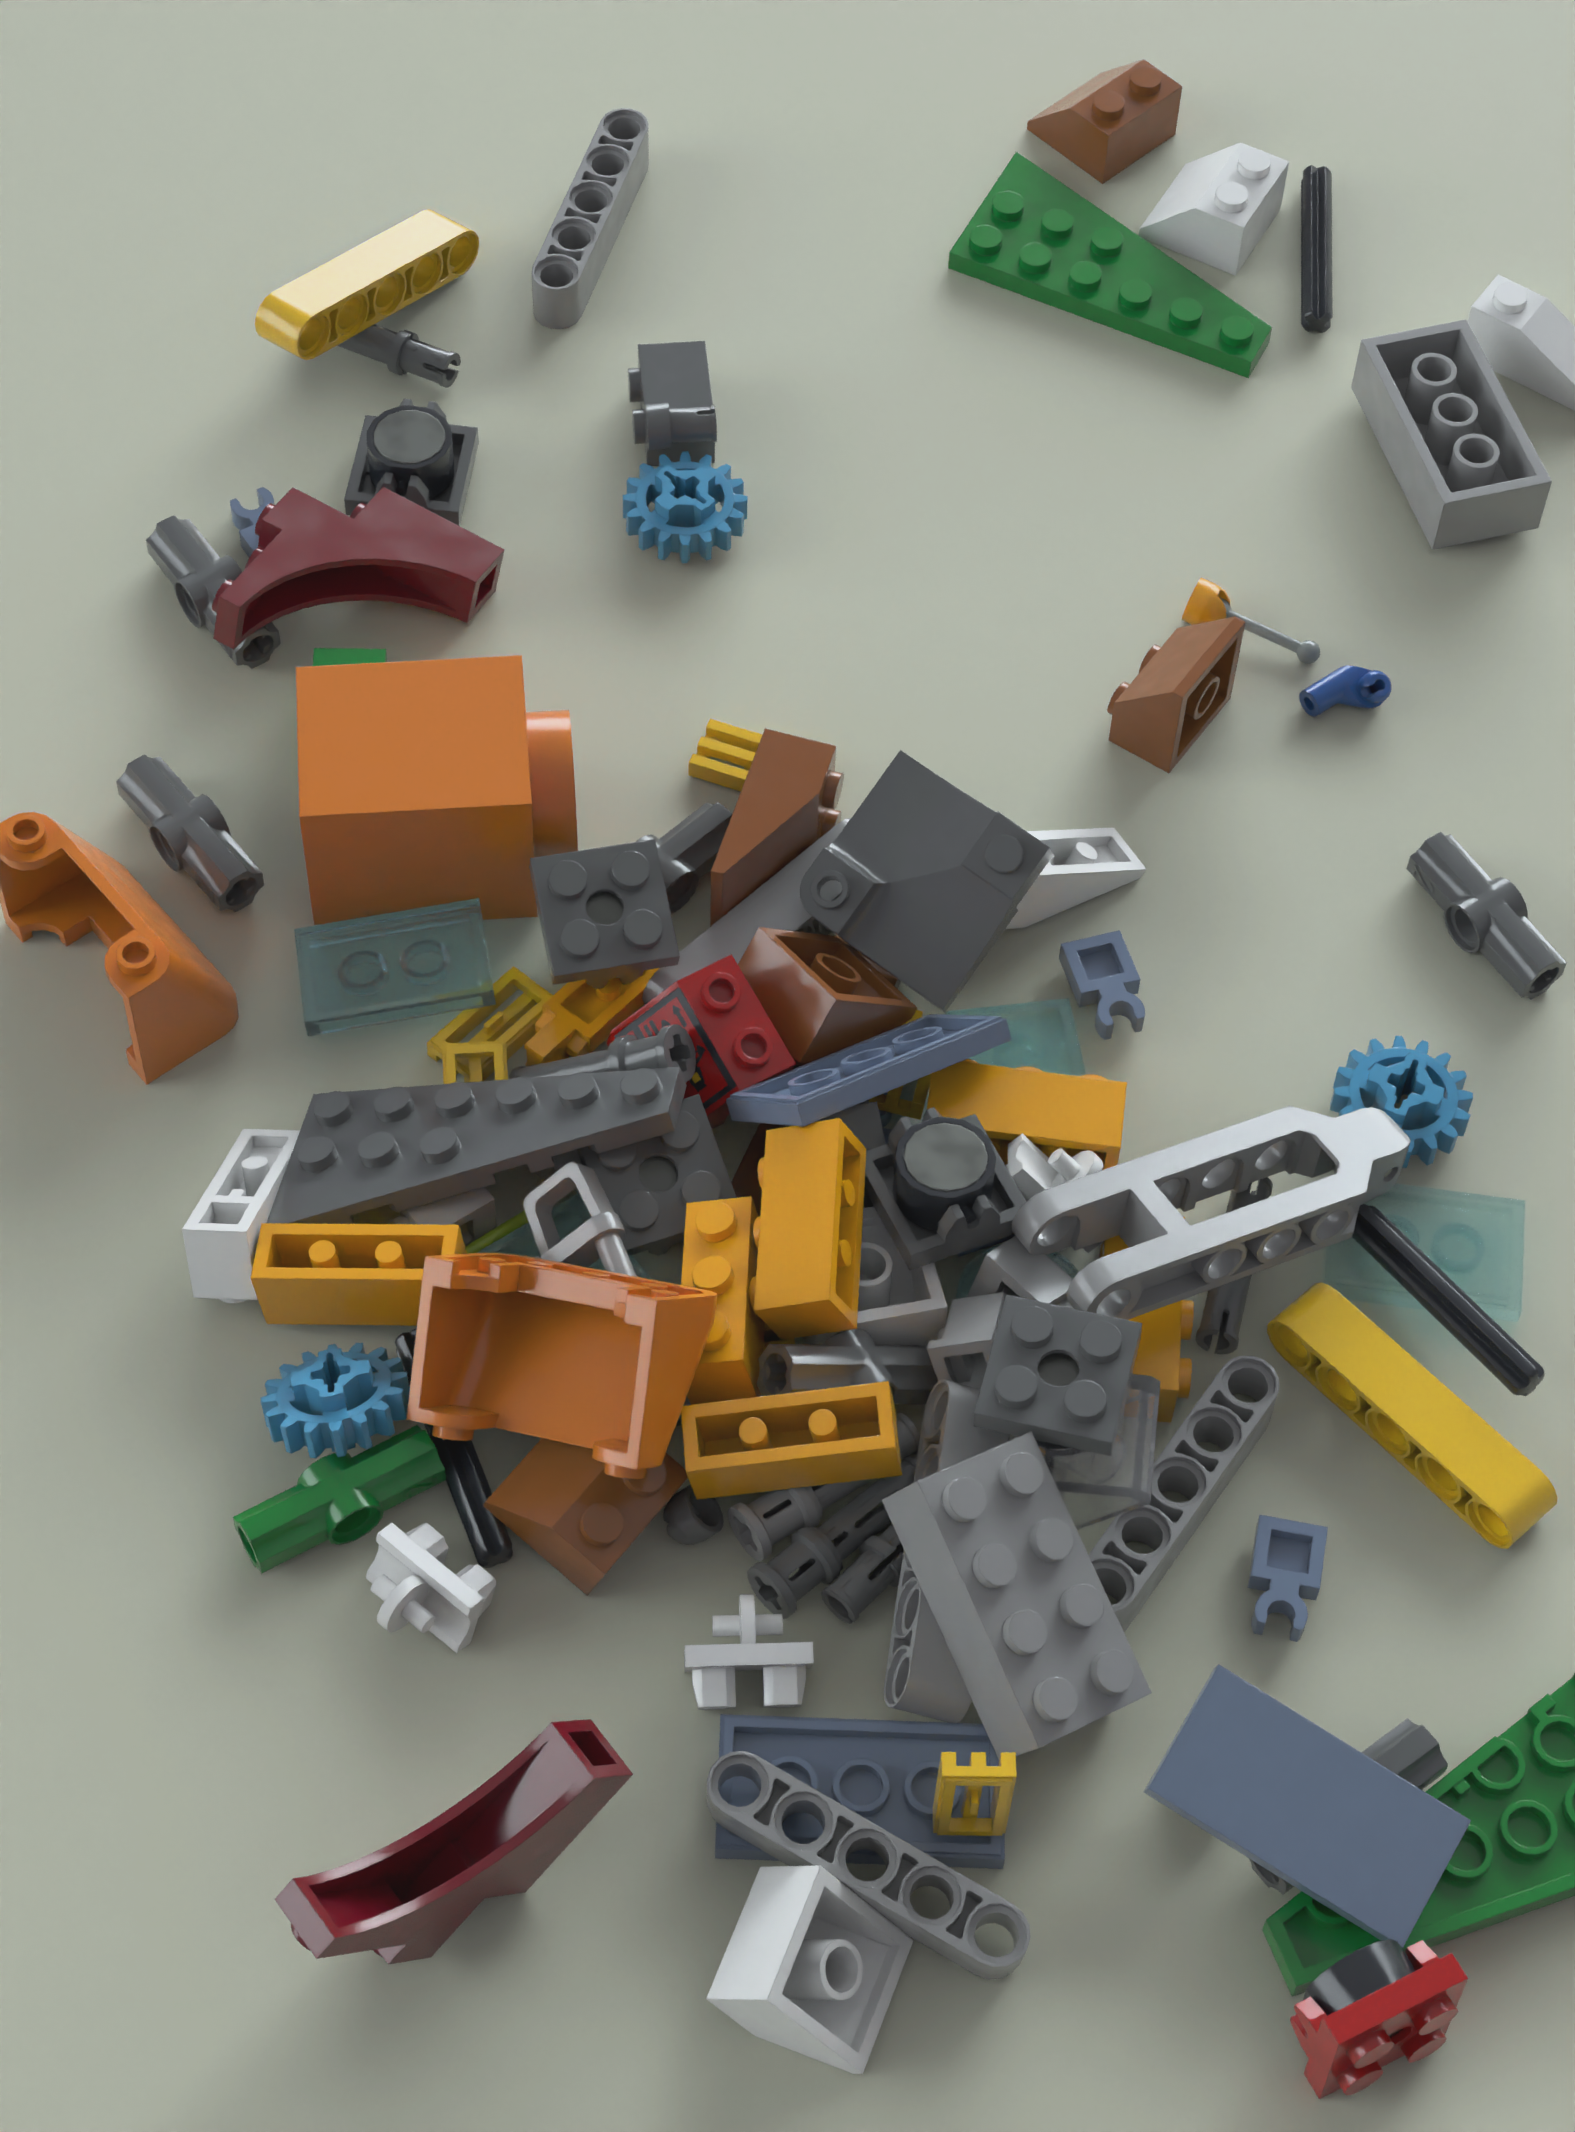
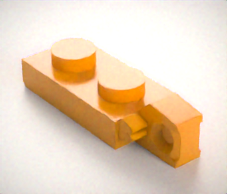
[524,968,659,1066]

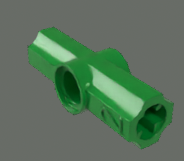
[233,1424,446,1574]

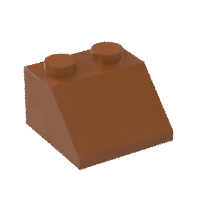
[1027,59,1182,184]
[1107,616,1246,773]
[738,927,917,1066]
[483,1438,688,1596]

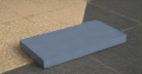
[726,1014,1012,1127]
[1143,1664,1471,1948]
[715,1714,1005,1869]

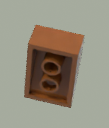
[710,728,844,927]

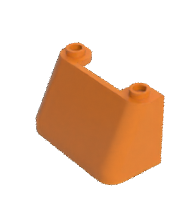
[0,812,239,1085]
[406,1253,717,1479]

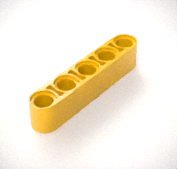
[255,209,479,360]
[1267,1282,1558,1549]

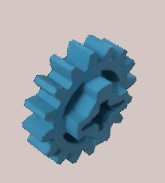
[623,451,748,563]
[1330,1036,1473,1168]
[261,1343,410,1458]

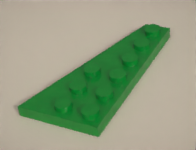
[948,152,1272,378]
[1262,1673,1575,1997]

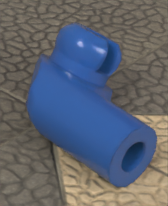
[1299,665,1392,717]

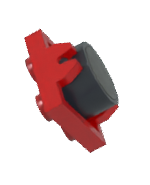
[1290,1939,1468,2099]

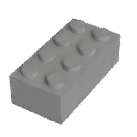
[1351,319,1552,550]
[882,1431,1152,1759]

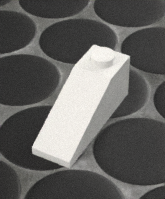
[1468,274,1575,411]
[1006,828,1146,929]
[182,1129,300,1303]

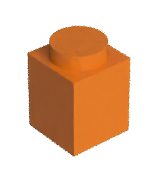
[296,655,578,930]

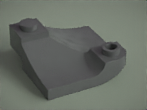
[800,750,1053,1013]

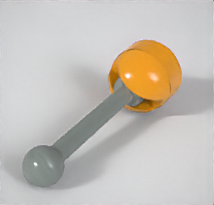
[1182,577,1320,664]

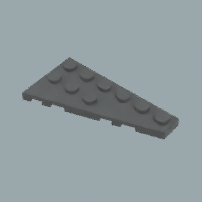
[267,1067,687,1224]

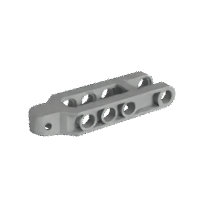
[1012,1106,1411,1320]

